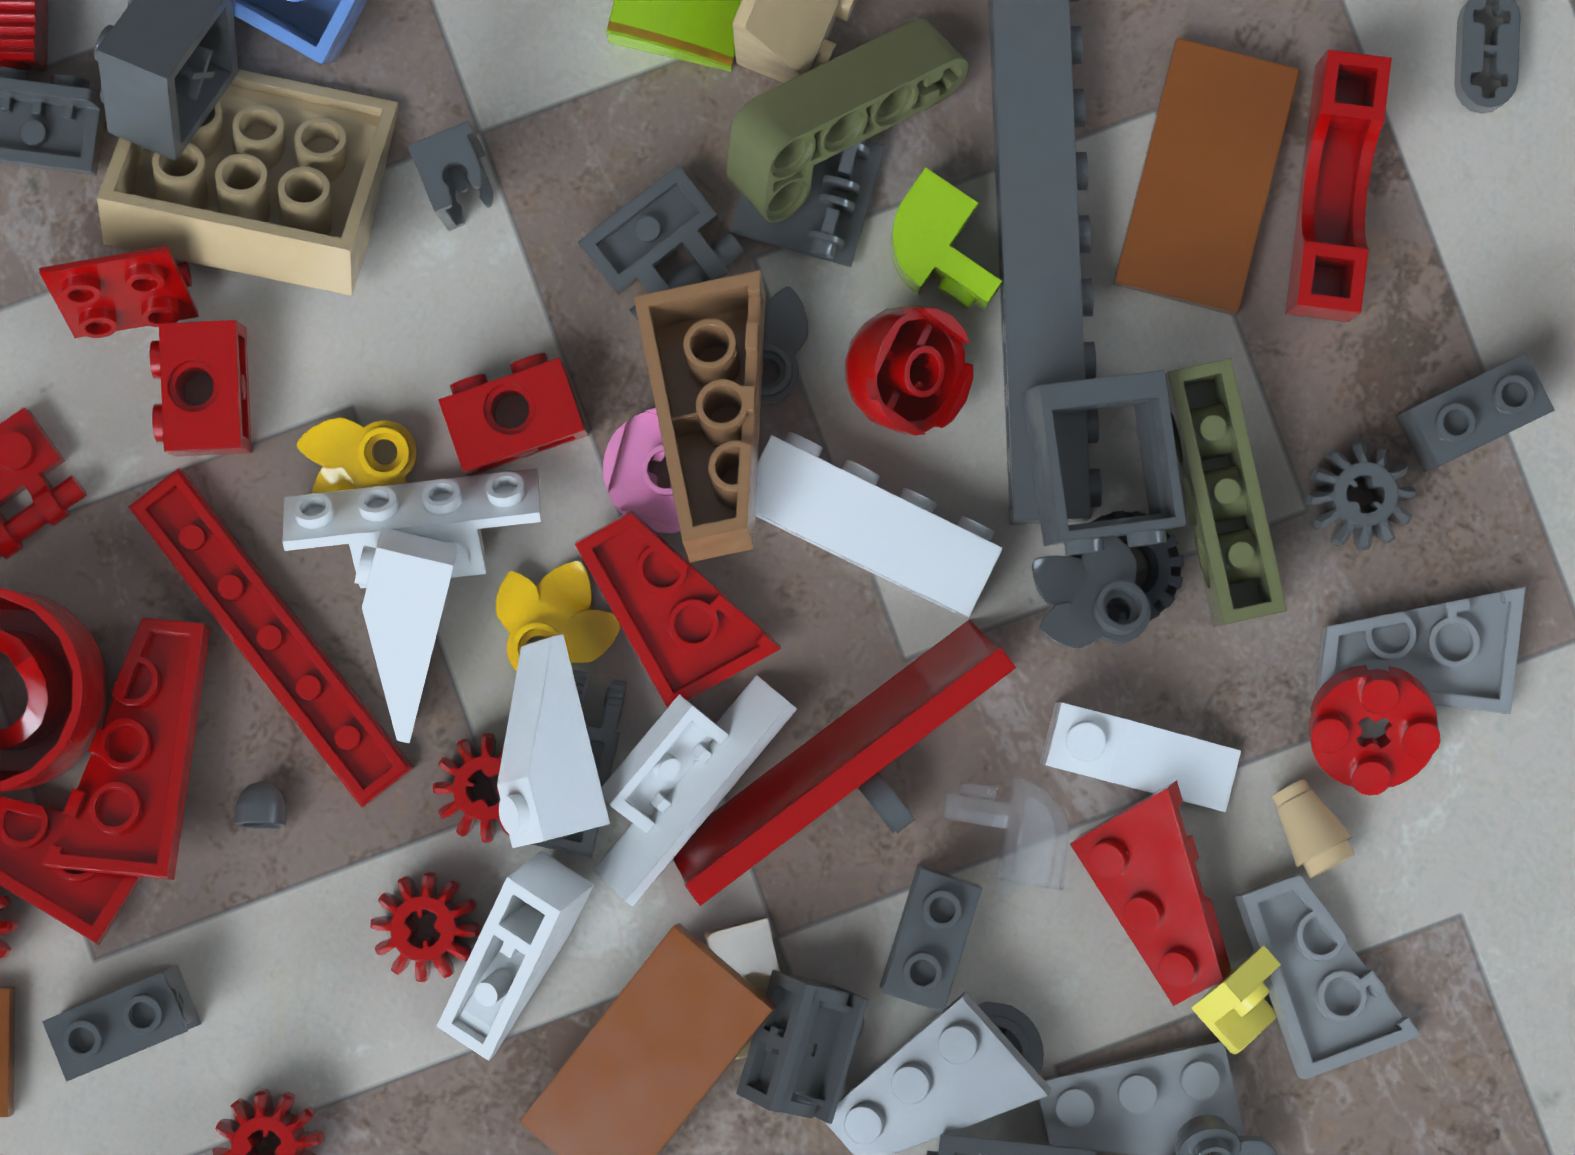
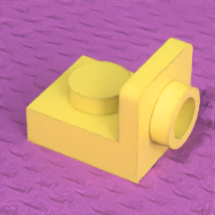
[1191,945,1281,1054]

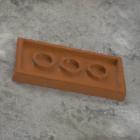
[1113,38,1300,316]
[519,923,777,1155]

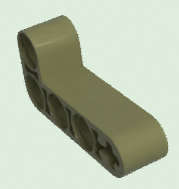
[727,18,969,223]

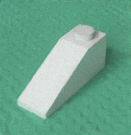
[354,527,457,743]
[497,634,610,848]
[1040,702,1241,812]
[437,851,594,1061]

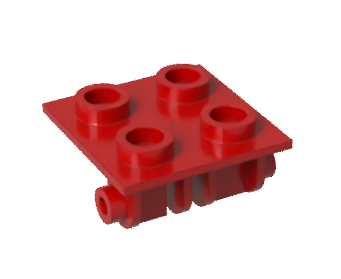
[39,246,199,338]

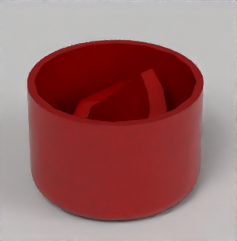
[0,588,108,792]

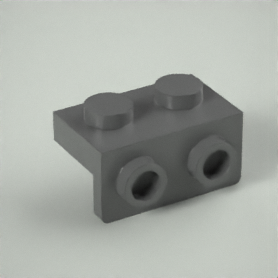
[0,66,105,176]

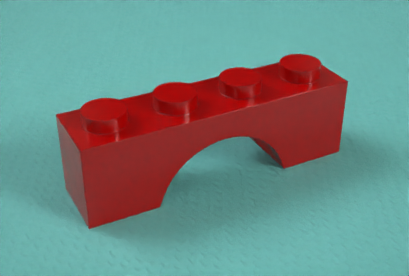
[1285,50,1392,322]

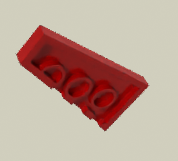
[42,618,211,880]

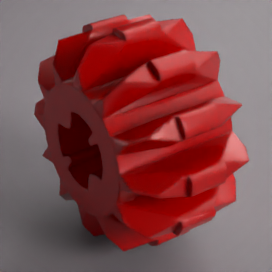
[433,733,510,843]
[370,872,482,982]
[212,1089,325,1155]

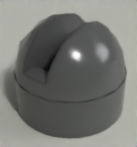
[235,782,287,829]

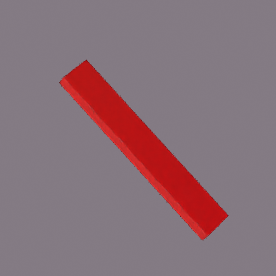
[128,468,414,808]

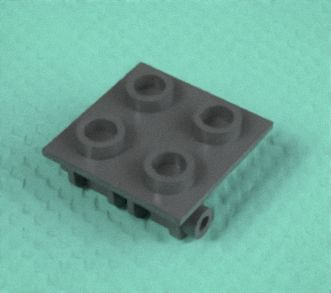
[730,139,886,267]

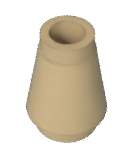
[1272,779,1356,879]

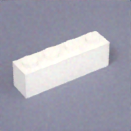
[755,432,1003,619]

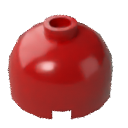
[845,305,973,436]

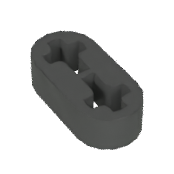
[1454,0,1521,114]

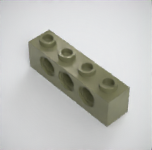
[1165,358,1287,627]

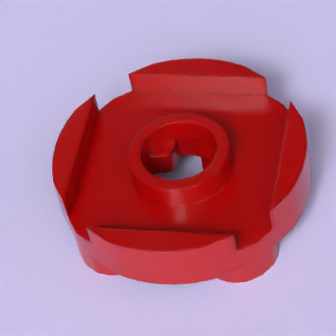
[1308,665,1441,796]

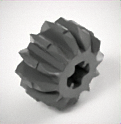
[1304,441,1416,551]

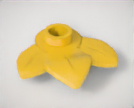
[297,417,417,493]
[495,561,621,671]

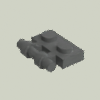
[578,165,745,321]

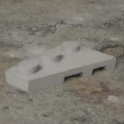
[1316,587,1526,714]
[1235,875,1422,1079]
[825,991,1051,1155]
[1038,1039,1245,1155]

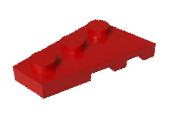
[575,510,781,708]
[1070,780,1232,1006]
[0,796,143,945]

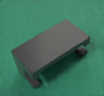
[408,121,494,231]

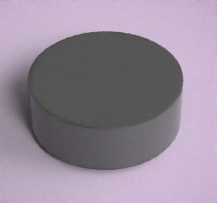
[858,773,915,834]

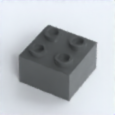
[94,0,239,161]

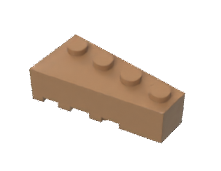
[634,270,766,562]

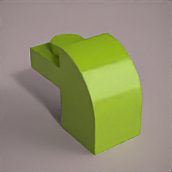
[891,167,1002,310]

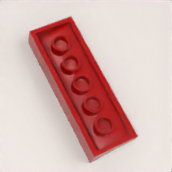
[673,619,1016,906]

